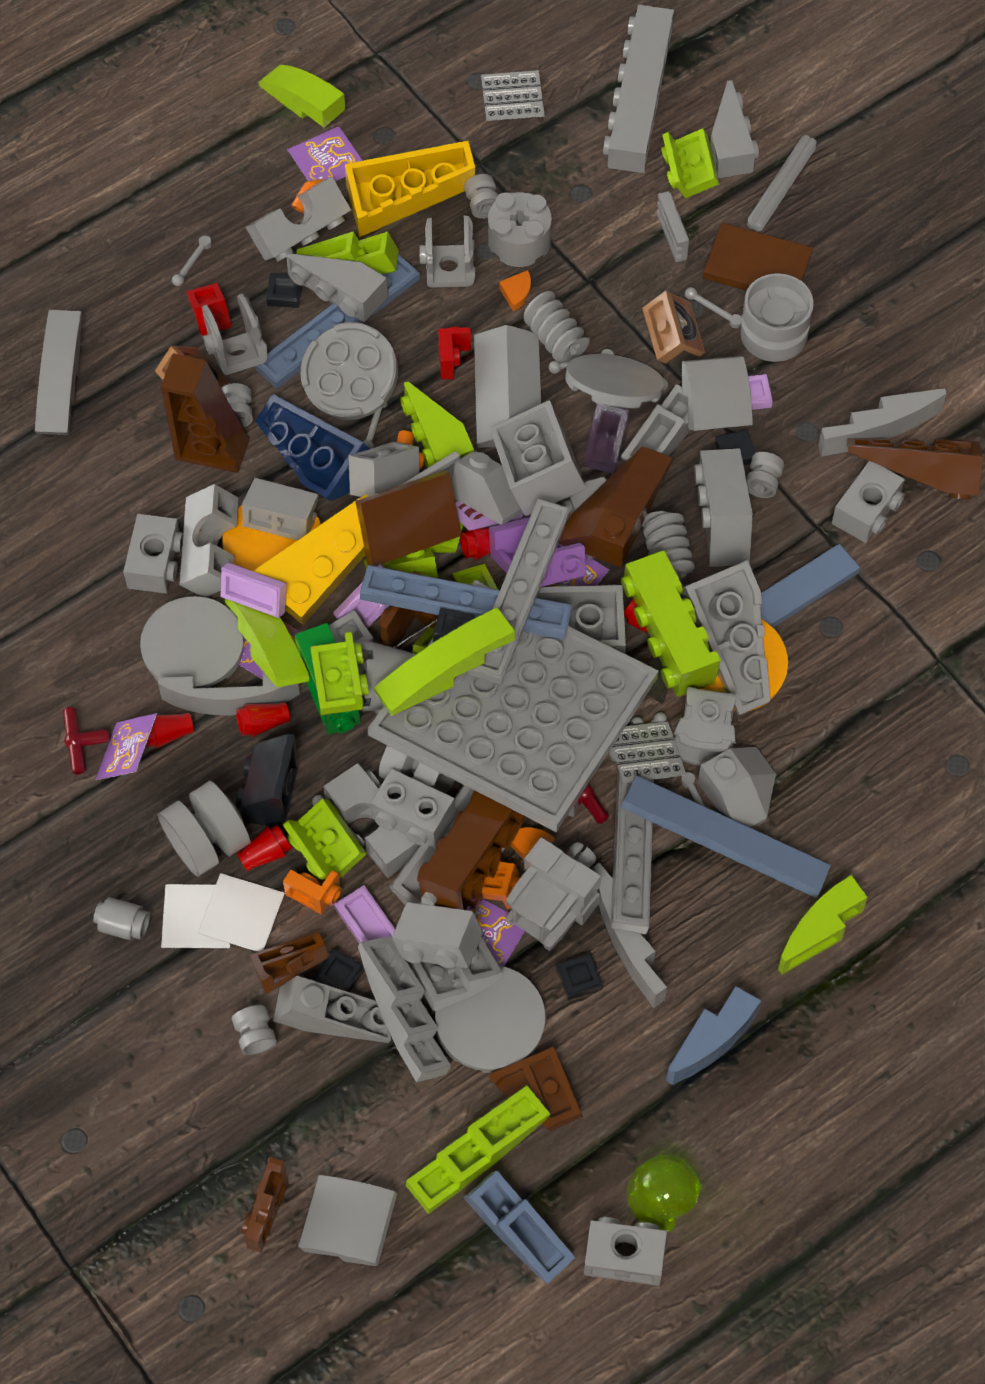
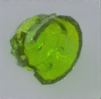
[627,1154,702,1231]

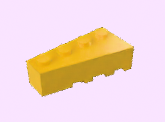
[345,141,475,237]
[253,494,368,625]

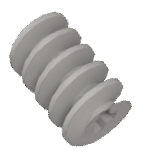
[523,291,590,363]
[642,511,695,582]

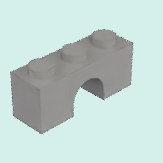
[246,177,351,262]
[180,484,238,597]
[323,763,420,878]

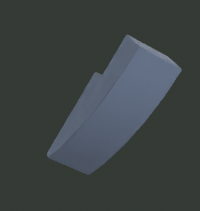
[666,986,761,1085]
[464,1171,575,1284]

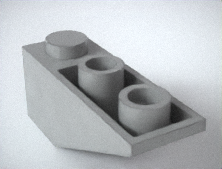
[710,80,759,178]
[286,253,388,322]
[273,976,391,1043]

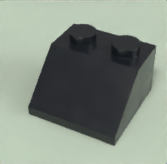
[236,734,299,829]

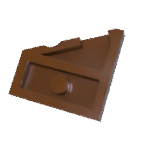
[250,931,329,993]
[488,1047,583,1131]
[242,1157,289,1253]

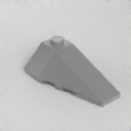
[679,560,770,715]

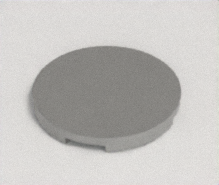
[300,322,399,420]
[565,354,664,408]
[140,596,244,689]
[435,966,545,1073]

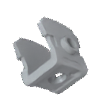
[420,215,475,287]
[202,294,267,375]
[674,687,736,766]

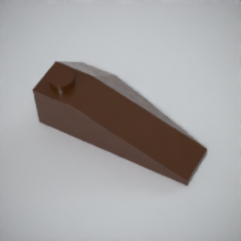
[847,438,984,499]
[559,446,673,568]

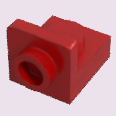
[186,283,231,336]
[438,326,471,380]

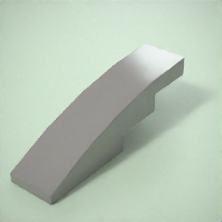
[35,310,82,435]
[818,388,947,457]
[593,863,667,1008]
[358,936,451,1083]

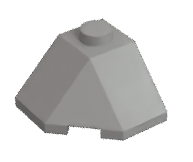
[451,451,522,525]
[698,747,776,829]

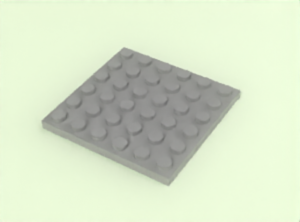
[368,580,659,832]

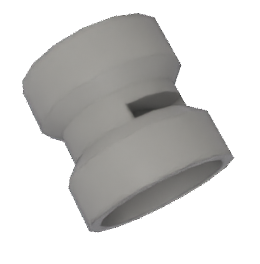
[464,174,498,219]
[221,383,253,428]
[746,452,784,498]
[232,1005,277,1055]

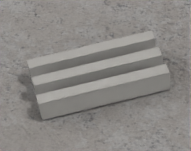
[656,191,689,262]

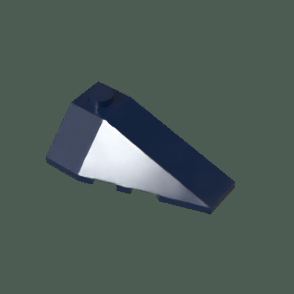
[255,394,370,501]

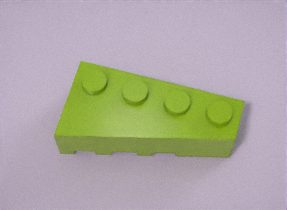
[621,550,721,697]

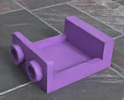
[489,517,586,587]

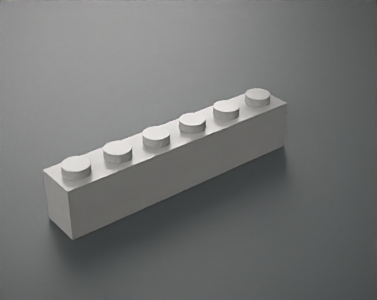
[603,5,674,173]

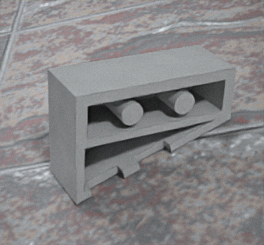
[694,449,753,567]

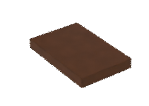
[703,223,813,291]
[355,470,461,566]

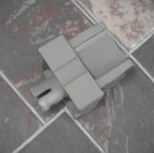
[506,837,601,951]

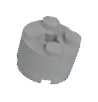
[488,192,552,267]

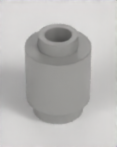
[93,897,150,941]

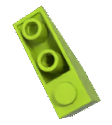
[400,382,474,468]

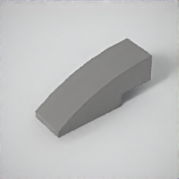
[621,384,690,461]

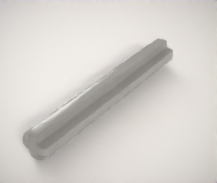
[747,135,817,232]

